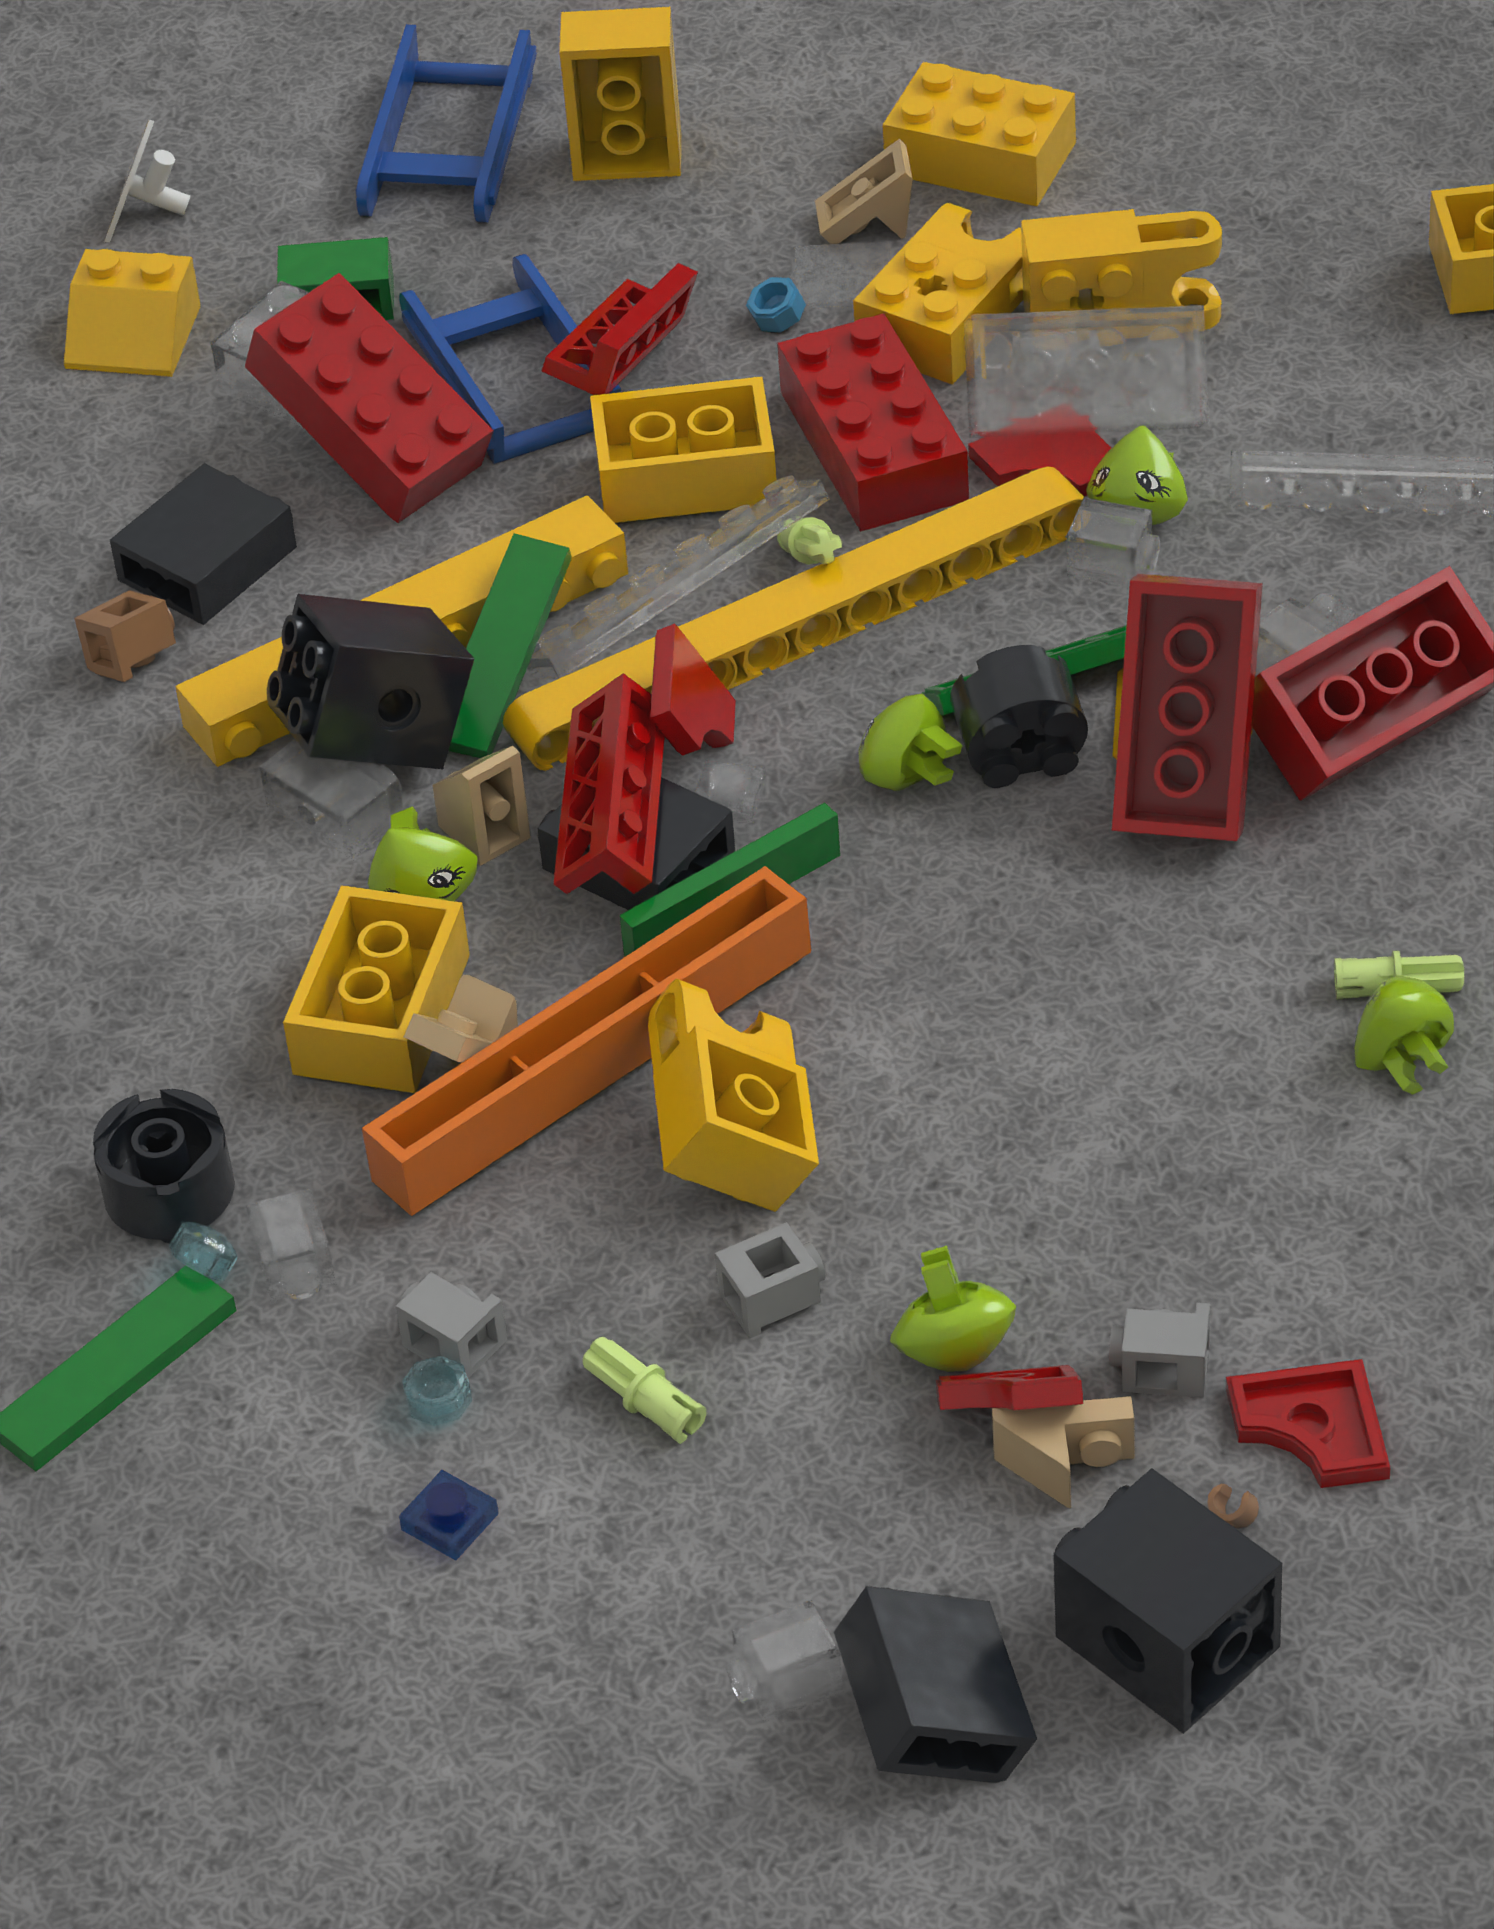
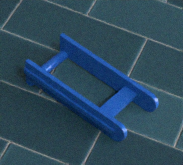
[356,24,537,223]
[399,254,622,464]

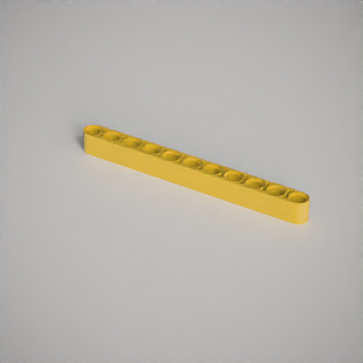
[503,466,1093,771]

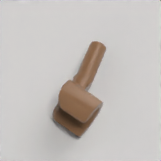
[1207,1484,1259,1528]

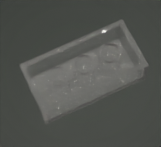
[964,305,1209,438]

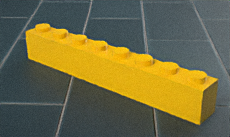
[175,495,628,767]

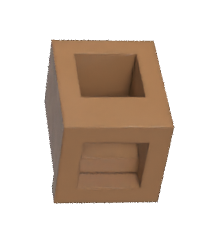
[74,590,176,682]

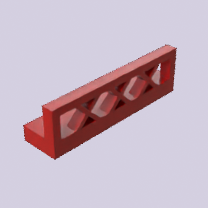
[541,263,698,395]
[553,673,665,894]

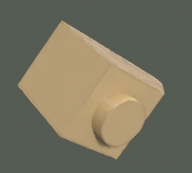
[433,746,531,866]

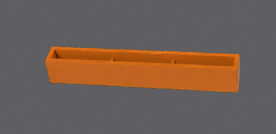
[362,866,811,1217]

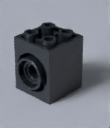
[267,594,474,769]
[1053,1468,1282,1734]

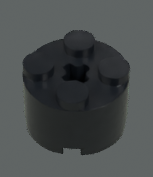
[950,645,1088,788]
[93,1089,235,1244]

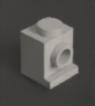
[715,1222,826,1339]
[396,1272,508,1383]
[1109,1303,1210,1398]

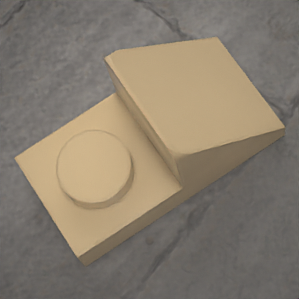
[815,139,912,246]
[404,975,518,1063]
[992,1396,1135,1508]

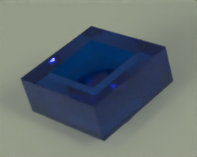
[399,1470,499,1560]

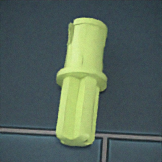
[777,516,842,565]
[1334,951,1464,999]
[582,1337,707,1444]

